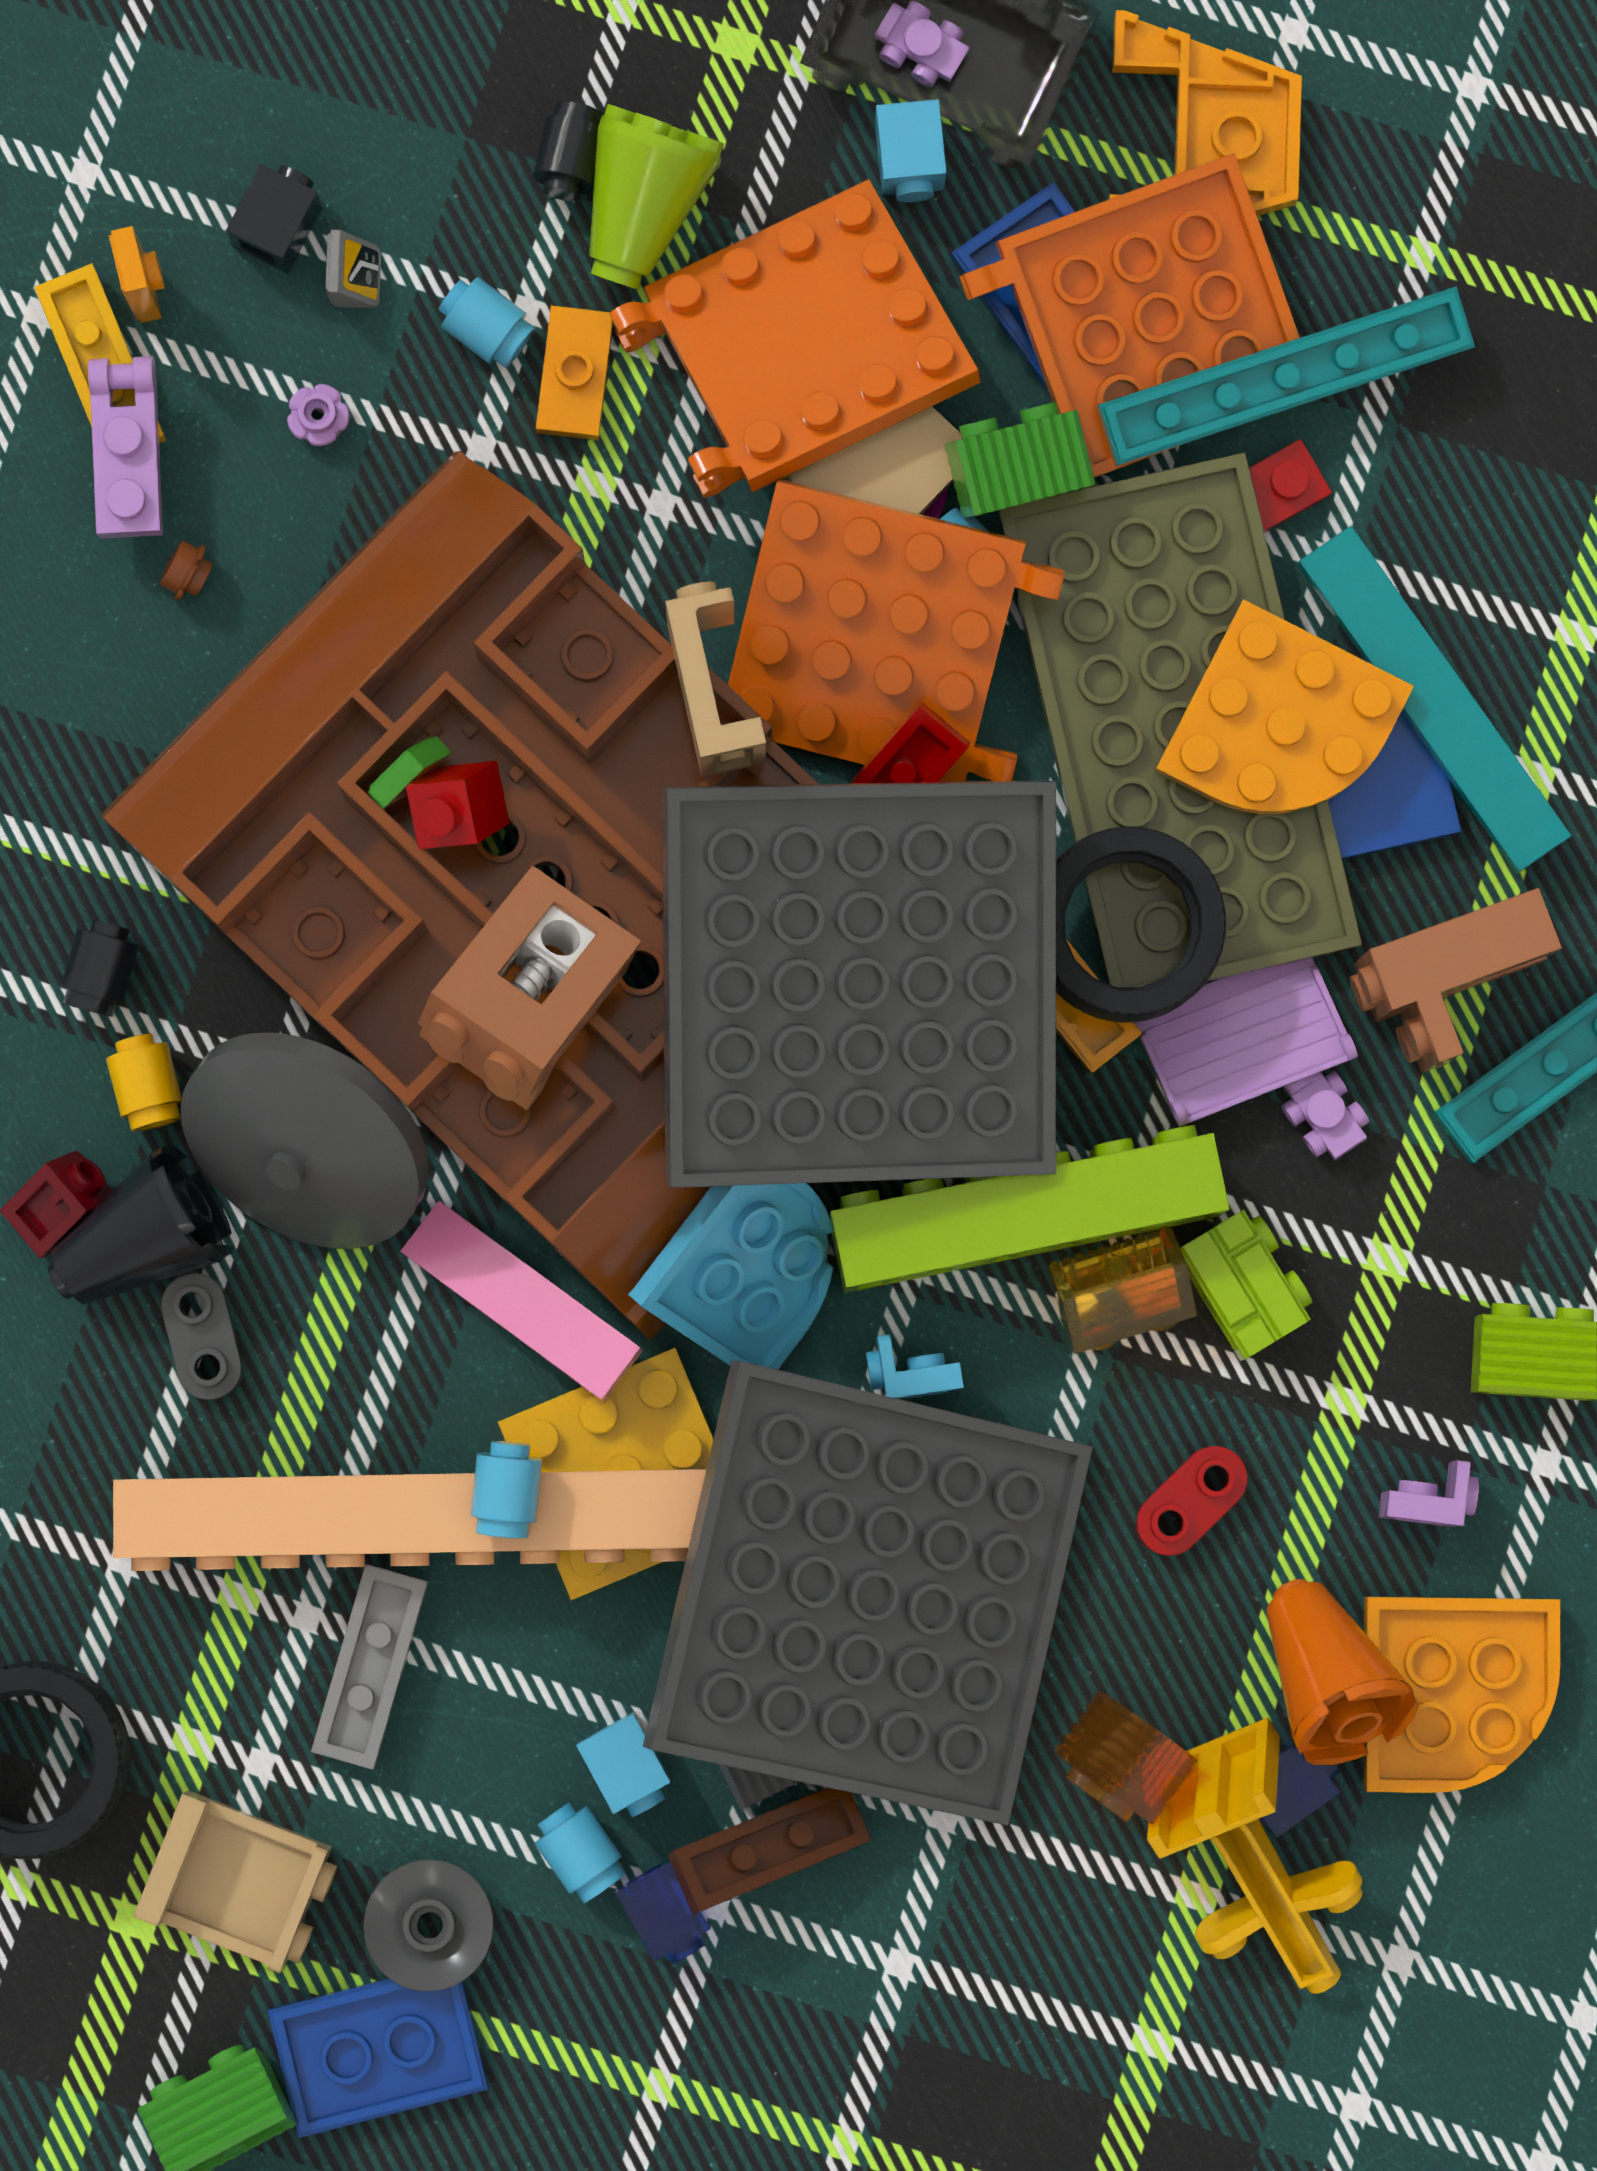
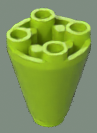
[589,104,724,290]

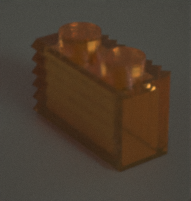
[1056,1691,1199,1825]

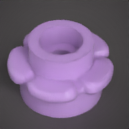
[287,384,350,446]

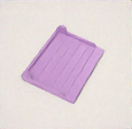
[1133,958,1358,1127]

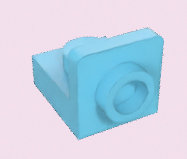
[866,1334,964,1400]

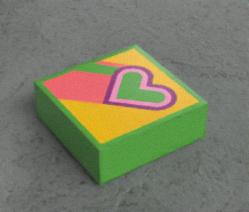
[368,736,451,809]

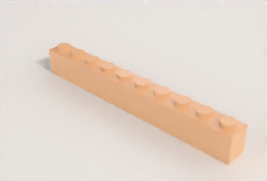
[113,1469,706,1571]

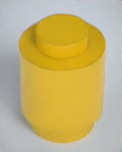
[106,1034,182,1132]

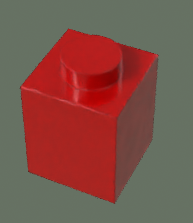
[406,760,510,850]

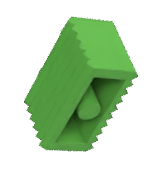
[945,401,1096,518]
[138,2045,298,2171]

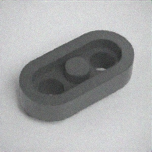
[161,1273,243,1400]

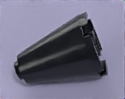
[48,1144,234,1304]

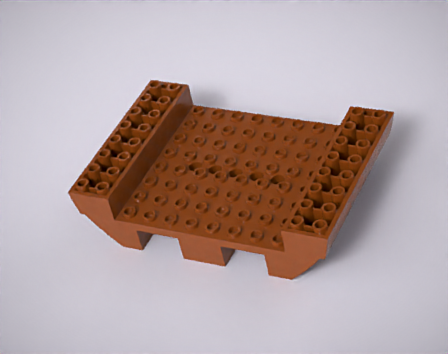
[100,451,818,1340]

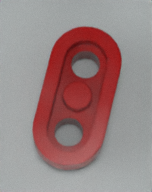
[1135,1446,1247,1556]

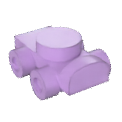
[874,1,970,87]
[1281,1071,1370,1160]

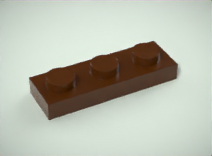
[668,1788,871,1915]

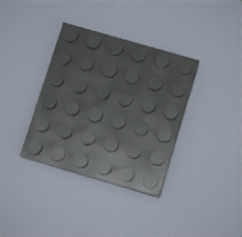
[662,780,1056,1188]
[643,1360,1093,1826]

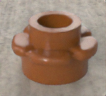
[159,540,213,601]

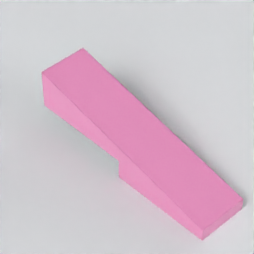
[400,1201,643,1403]

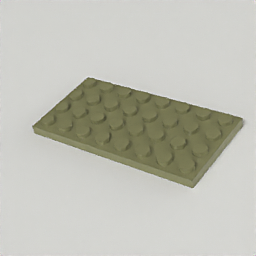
[997,453,1362,987]

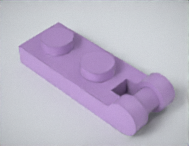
[88,356,163,538]

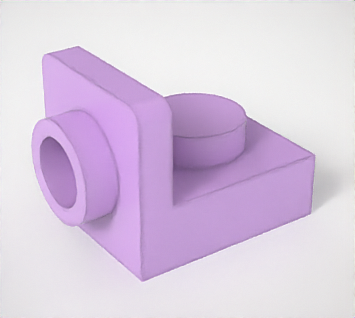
[1378,1460,1479,1527]

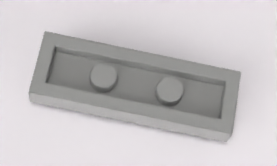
[311,1564,429,1770]

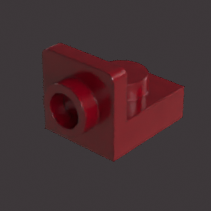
[0,1151,113,1259]

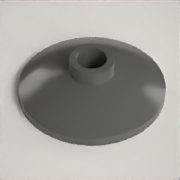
[363,1860,494,1991]

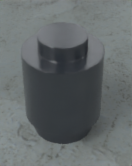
[533,102,604,201]
[61,919,139,1017]

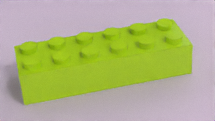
[829,1125,1230,1294]

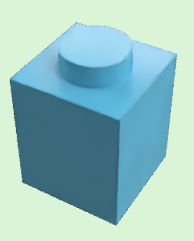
[874,99,946,202]
[576,1711,671,1817]

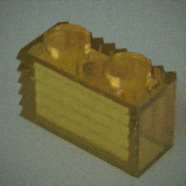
[1049,1226,1198,1354]

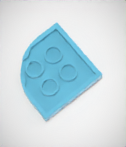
[629,1183,833,1370]

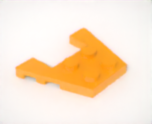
[1108,10,1302,216]

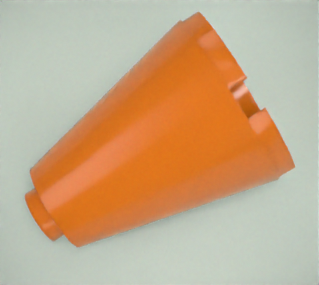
[1266,1579,1419,1765]

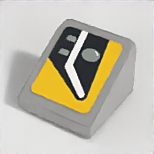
[326,230,381,309]

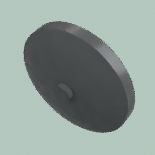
[181,1033,429,1249]

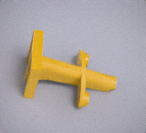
[1147,1717,1363,1994]

